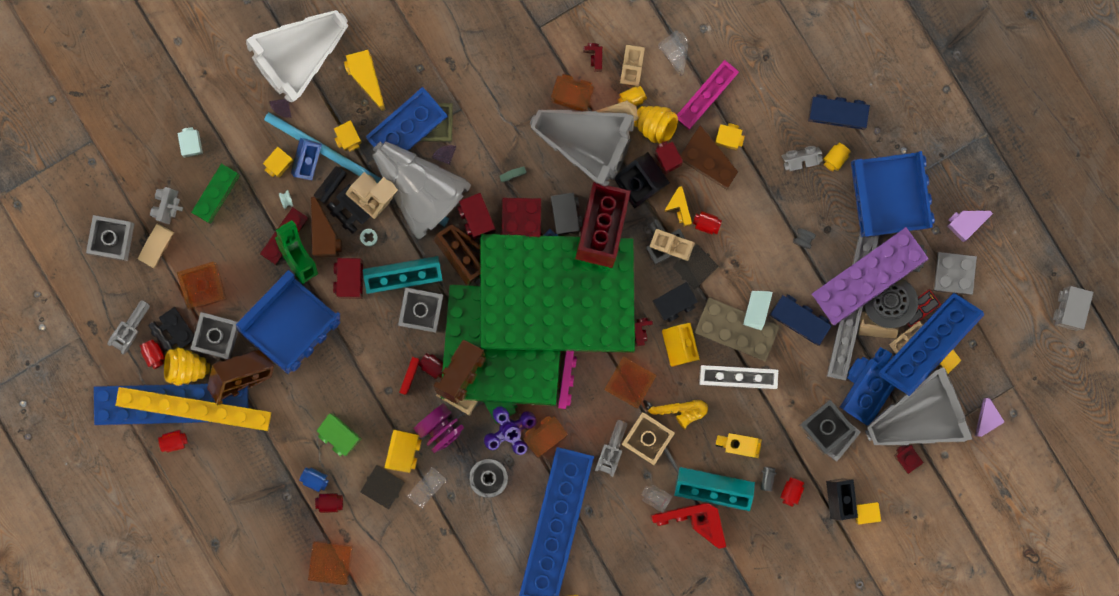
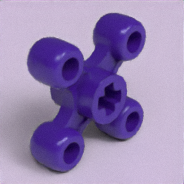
[484,406,537,455]

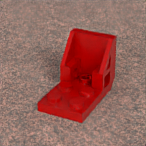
[650,502,726,549]

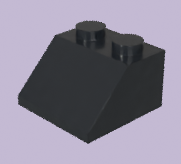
[614,152,670,209]

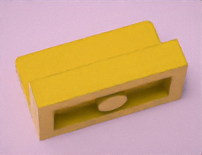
[662,323,700,367]

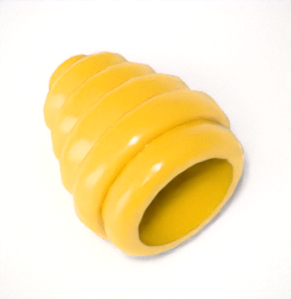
[634,106,678,144]
[164,348,210,386]

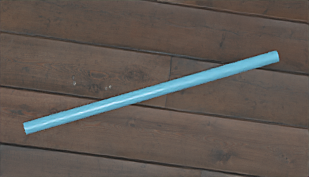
[264,112,449,227]

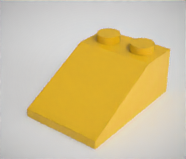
[344,50,385,111]
[384,430,422,473]

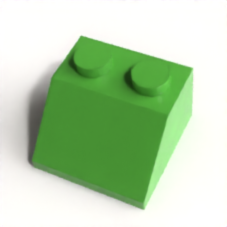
[317,413,362,457]

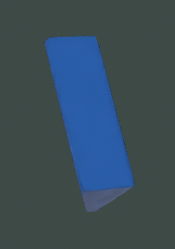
[291,138,322,180]

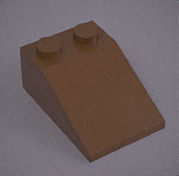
[311,197,342,257]

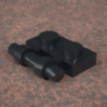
[326,184,371,234]
[148,307,195,352]

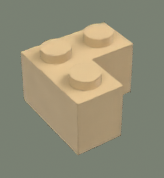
[346,172,398,219]

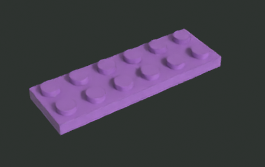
[812,227,929,326]

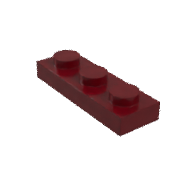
[260,207,309,265]

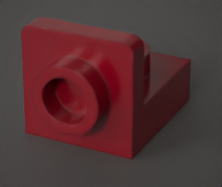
[583,43,603,72]
[635,318,653,347]
[894,444,924,474]

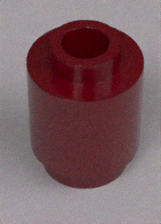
[418,353,443,379]
[315,493,343,513]

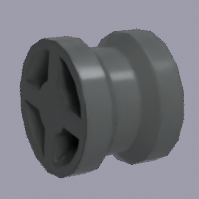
[793,228,816,249]

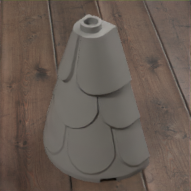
[530,110,634,186]
[372,141,471,239]
[865,367,973,445]

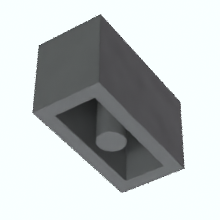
[551,192,582,235]

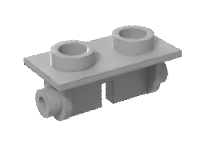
[781,146,823,171]

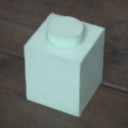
[177,127,203,158]

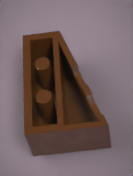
[680,125,738,190]
[434,224,480,286]
[434,340,486,404]
[207,350,274,406]

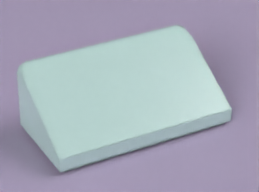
[743,291,773,330]

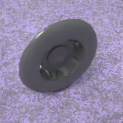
[864,279,918,328]

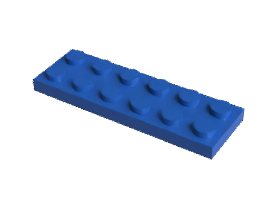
[879,293,984,396]

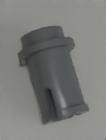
[760,467,777,491]

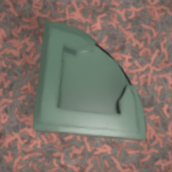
[499,166,527,182]

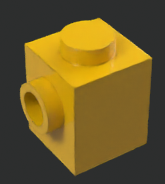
[334,120,362,152]
[715,123,745,150]

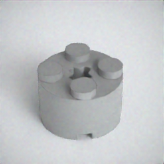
[469,459,508,498]

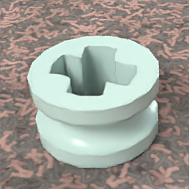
[279,190,293,209]
[360,229,378,246]

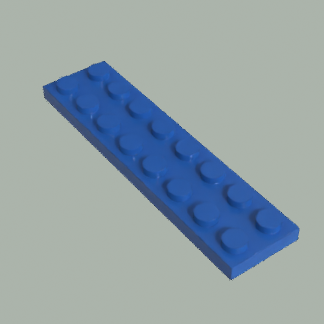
[94,384,249,425]
[519,447,594,596]

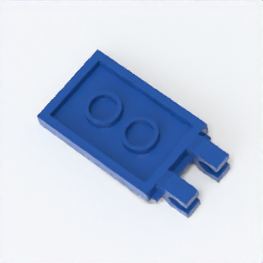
[840,347,895,426]

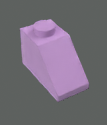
[947,211,993,242]

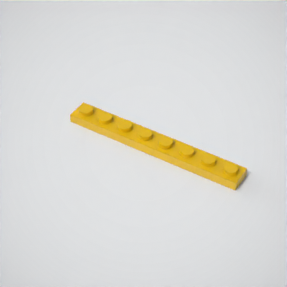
[115,387,272,431]

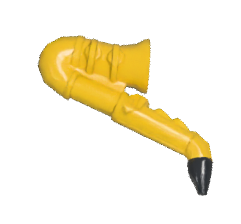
[643,400,708,430]

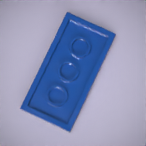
[366,87,448,151]

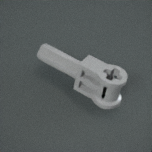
[107,300,150,355]
[595,420,628,477]

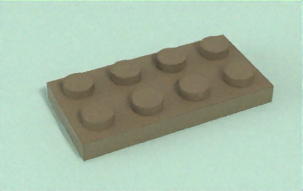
[694,298,780,362]

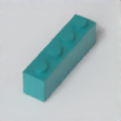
[363,256,443,294]
[674,467,755,511]

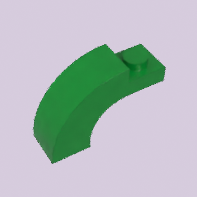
[275,220,318,284]

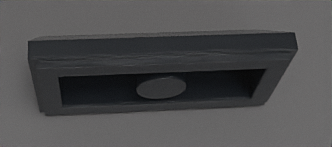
[314,166,347,204]

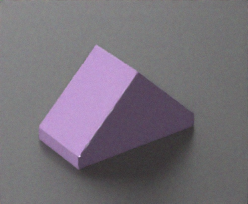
[975,398,1004,437]

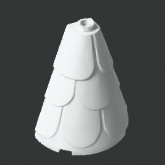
[246,10,348,102]

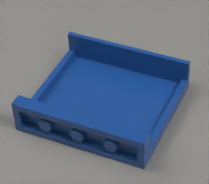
[851,151,935,238]
[236,270,340,374]

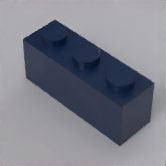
[808,94,870,130]
[769,294,831,346]

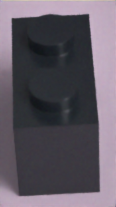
[652,282,698,322]
[826,478,858,520]

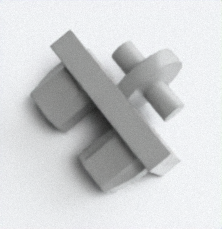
[150,187,183,225]

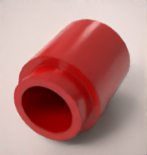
[693,211,722,235]
[140,339,165,369]
[158,430,188,453]
[780,477,804,507]

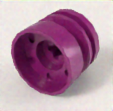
[413,403,464,454]

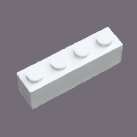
[699,365,778,389]

